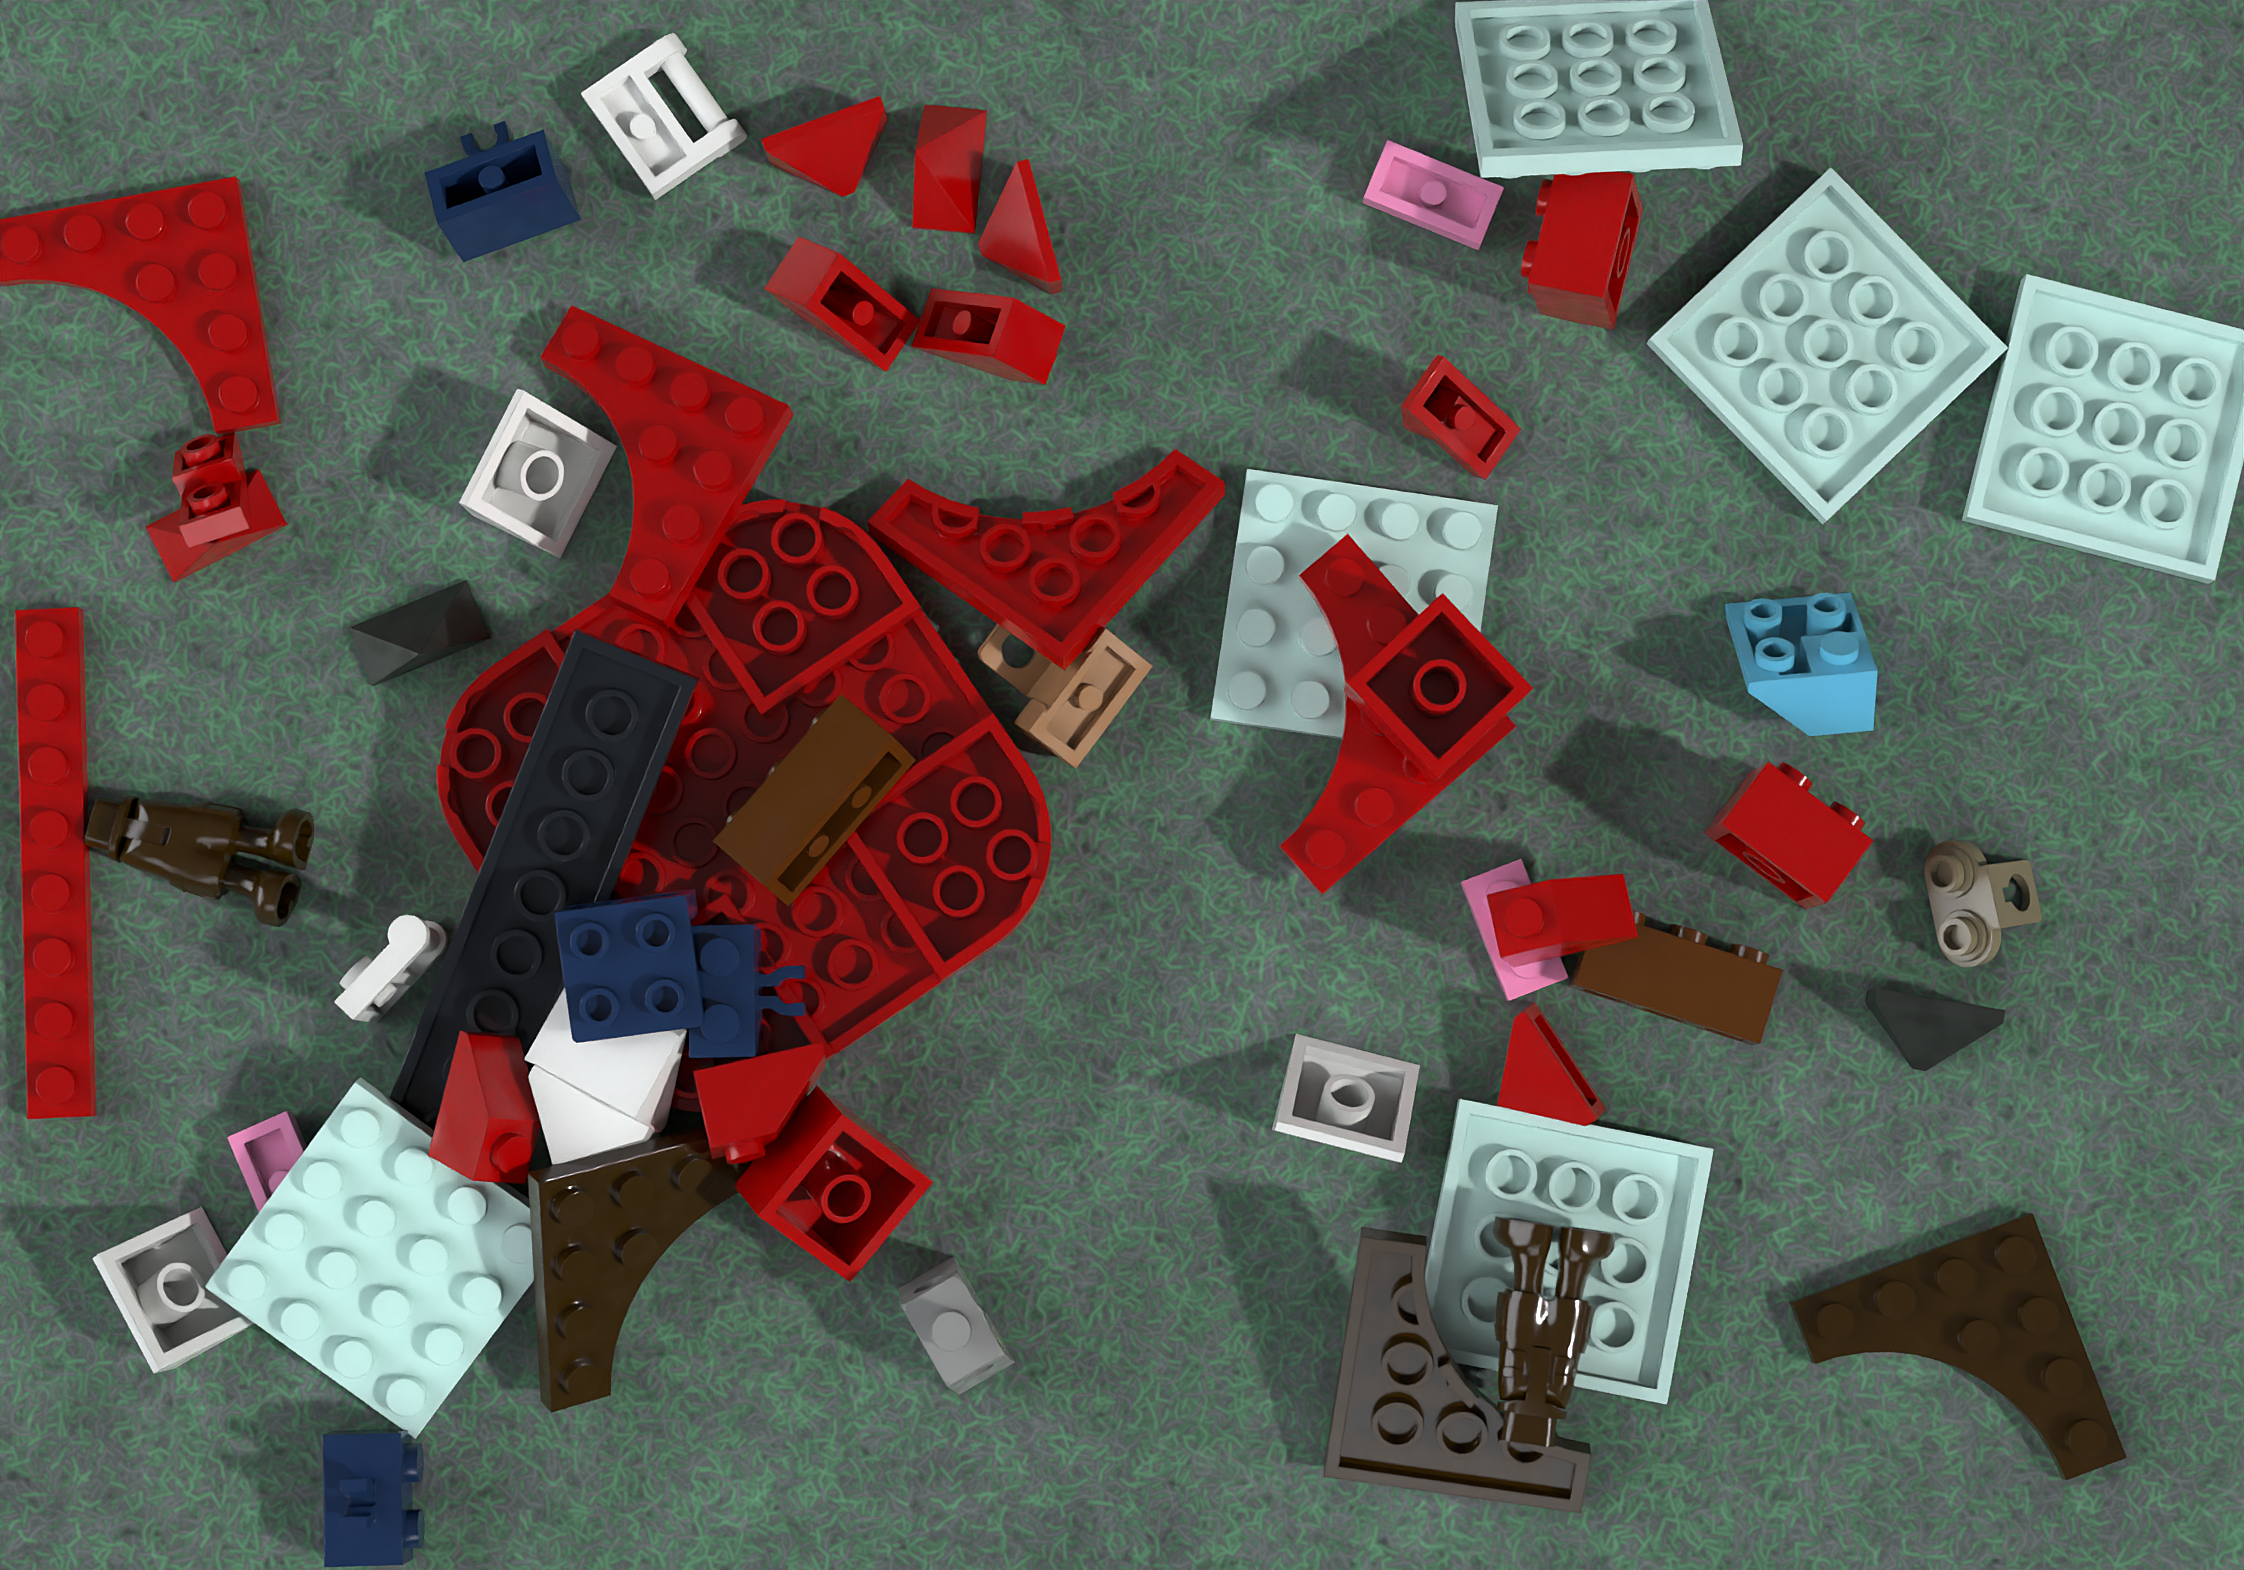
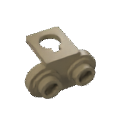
[1924,840,2042,967]

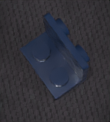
[554,889,704,1043]

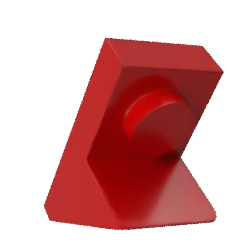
[1401,355,1521,480]

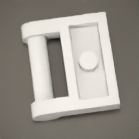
[581,33,747,200]
[334,915,448,1023]

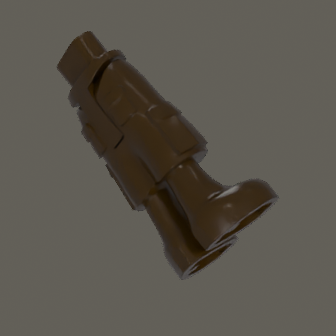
[85,796,314,927]
[1493,1216,1615,1447]

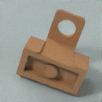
[978,624,1153,768]

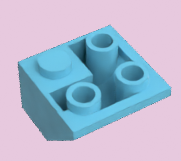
[1725,592,1878,736]

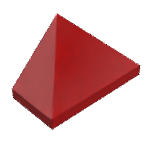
[761,96,888,197]
[912,104,987,234]
[978,159,1062,295]
[145,469,288,583]
[1497,1002,1606,1126]

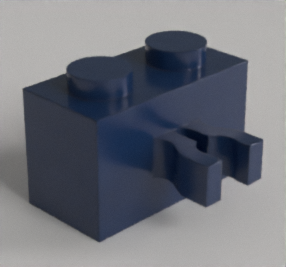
[425,121,581,262]
[689,924,806,1059]
[323,1429,425,1567]

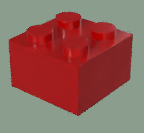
[1521,171,1643,330]
[1343,593,1533,785]
[1704,762,1874,910]
[734,1085,933,1282]

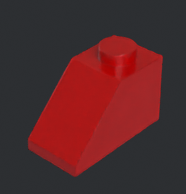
[764,237,920,372]
[911,288,1066,385]
[1487,874,1639,968]
[428,1030,541,1184]
[693,1042,825,1164]

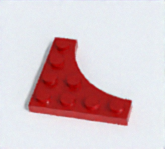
[0,176,281,435]
[540,305,793,630]
[867,449,1225,671]
[1279,534,1517,896]

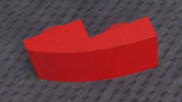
[172,432,250,548]

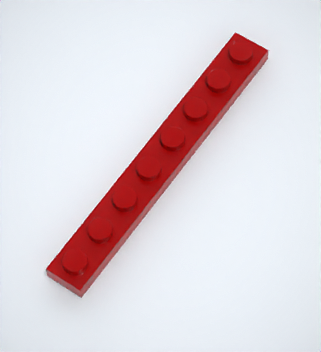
[15,607,96,1119]

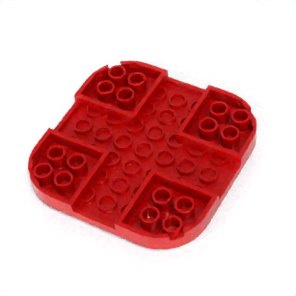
[436,499,1052,1112]

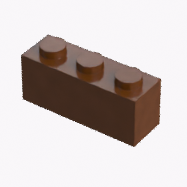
[713,694,916,906]
[1568,910,1783,1045]

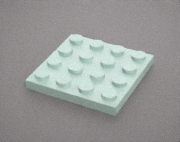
[1455,0,1743,179]
[1646,168,2008,525]
[1962,274,2244,584]
[1210,469,1498,739]
[205,1077,534,1439]
[1425,1099,1714,1404]

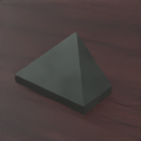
[349,580,491,686]
[1865,988,2006,1071]

